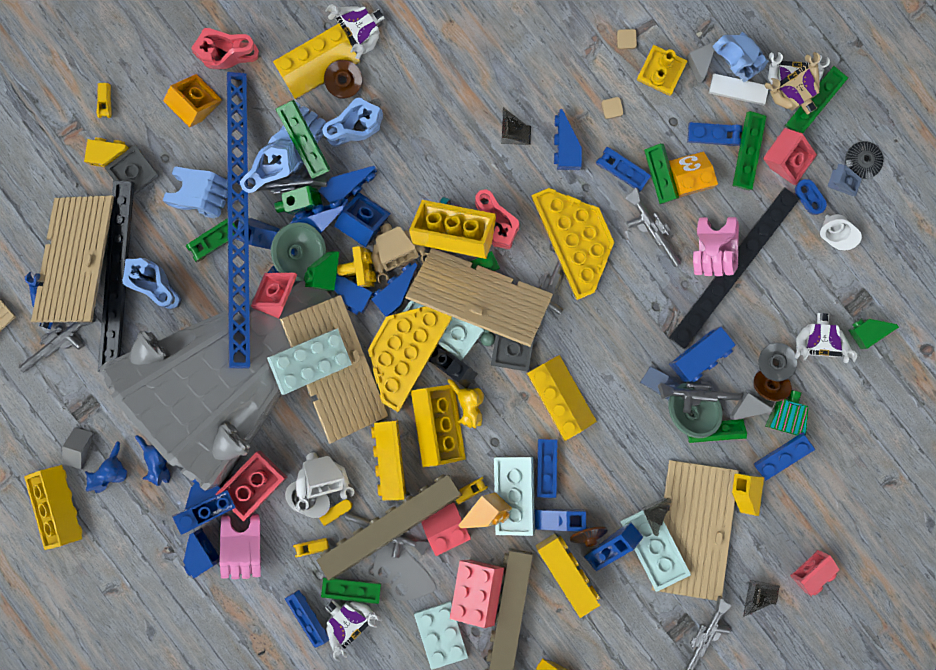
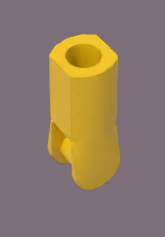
[96,83,112,118]
[456,477,488,505]
[319,500,353,526]
[293,538,329,557]

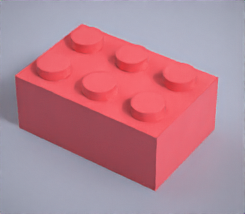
[216,450,288,521]
[450,559,504,628]

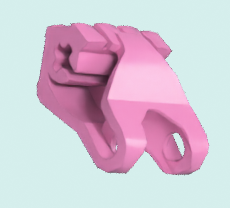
[693,217,739,276]
[220,514,261,579]

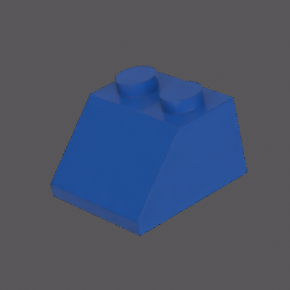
[334,192,391,247]
[183,528,220,579]

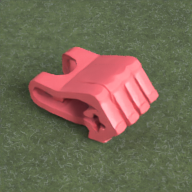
[191,28,259,70]
[475,189,520,249]

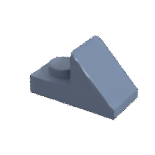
[828,164,862,196]
[640,366,680,401]

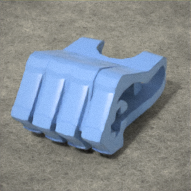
[713,32,768,82]
[323,98,383,147]
[268,102,326,173]
[240,139,297,193]
[163,167,227,218]
[122,258,181,309]

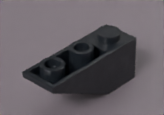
[429,344,478,388]

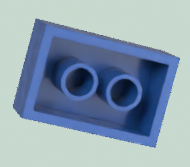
[669,327,736,382]

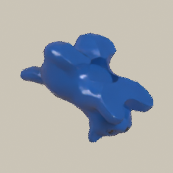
[135,435,170,486]
[85,441,127,493]

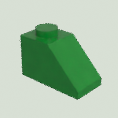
[304,251,339,291]
[848,318,899,349]

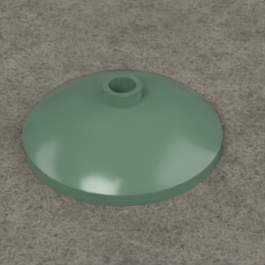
[271,222,326,281]
[668,382,723,438]

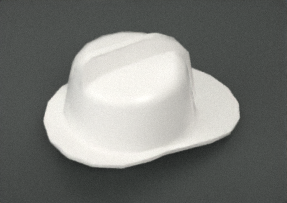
[820,214,862,251]
[285,481,330,518]

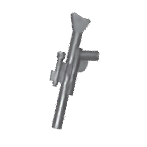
[248,168,327,194]
[626,187,681,267]
[538,260,564,330]
[18,321,94,373]
[658,381,742,413]
[345,512,430,558]
[685,596,731,670]

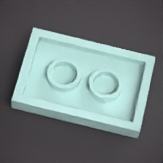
[414,601,468,670]

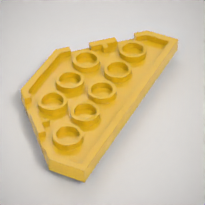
[531,188,614,301]
[368,306,453,412]

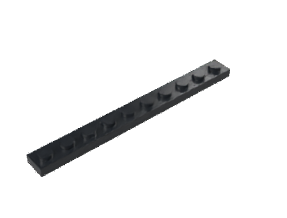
[98,180,135,372]
[668,187,800,349]

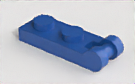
[687,122,742,146]
[596,147,651,192]

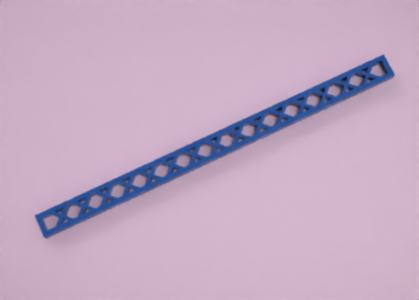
[226,72,250,369]

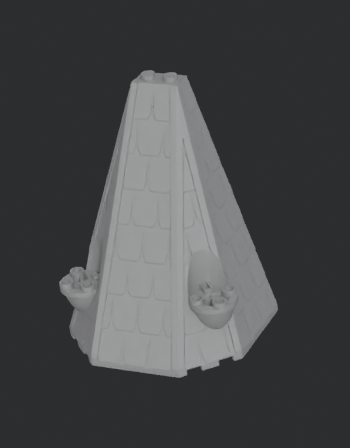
[99,281,336,491]

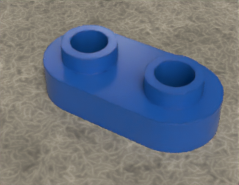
[795,179,827,215]

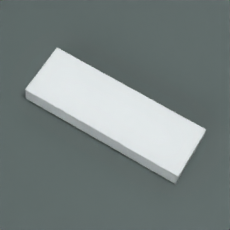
[708,74,768,106]

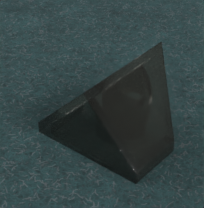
[501,107,531,145]
[642,497,672,537]
[743,580,780,617]

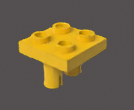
[636,44,687,96]
[337,246,376,288]

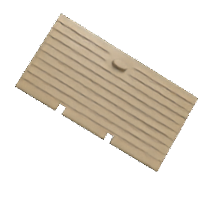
[31,195,114,322]
[405,248,553,347]
[280,295,388,444]
[651,460,739,601]

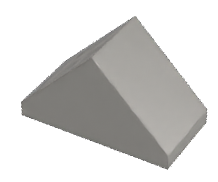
[686,42,716,83]
[729,393,772,420]
[62,427,94,470]

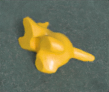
[447,379,484,428]

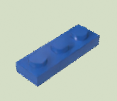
[754,432,815,481]
[537,439,557,498]
[284,590,329,648]

